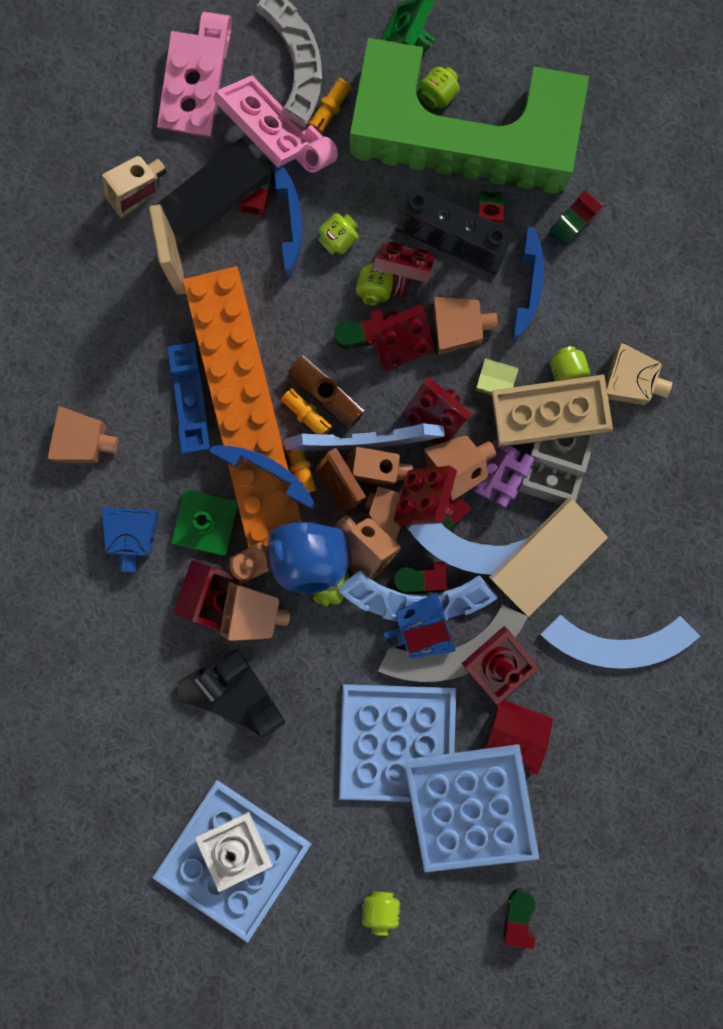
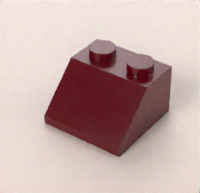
[173,560,253,629]
[482,700,553,775]

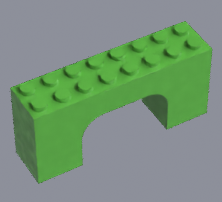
[350,38,589,194]

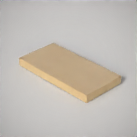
[149,204,186,295]
[491,375,613,447]
[489,497,608,617]

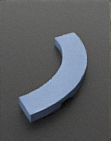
[284,423,445,451]
[406,524,528,575]
[338,570,498,622]
[540,615,700,669]

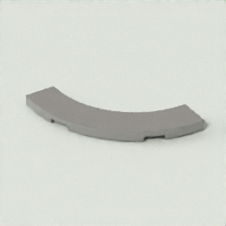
[256,0,322,128]
[378,605,528,682]

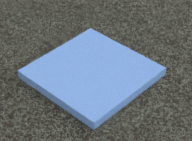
[339,684,456,802]
[404,744,539,873]
[152,780,312,943]

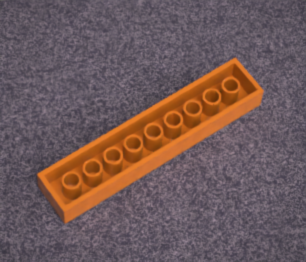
[183,266,302,548]

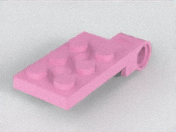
[157,12,232,137]
[213,76,338,173]

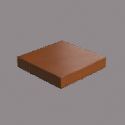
[314,448,366,516]

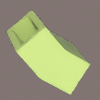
[475,359,518,395]

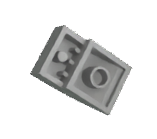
[518,434,596,505]

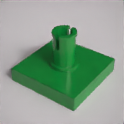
[381,0,435,52]
[171,489,239,556]

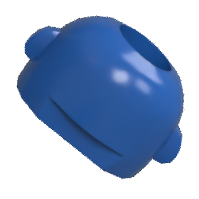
[268,522,350,593]

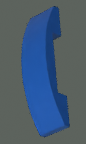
[274,164,303,277]
[511,227,544,341]
[167,342,210,454]
[210,446,315,510]

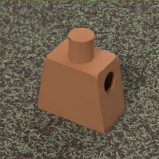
[433,297,498,355]
[47,406,119,463]
[423,436,496,500]
[347,447,413,486]
[335,515,401,580]
[220,582,290,641]

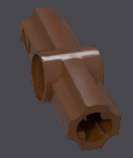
[287,355,365,430]

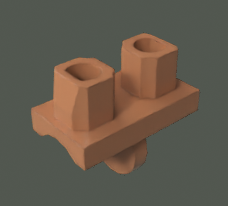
[229,541,271,584]

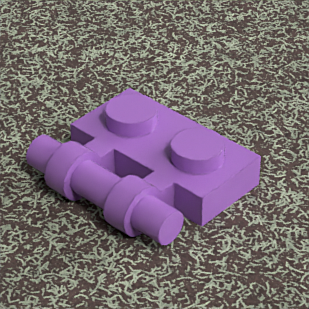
[470,440,535,508]

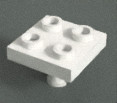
[195,812,273,892]

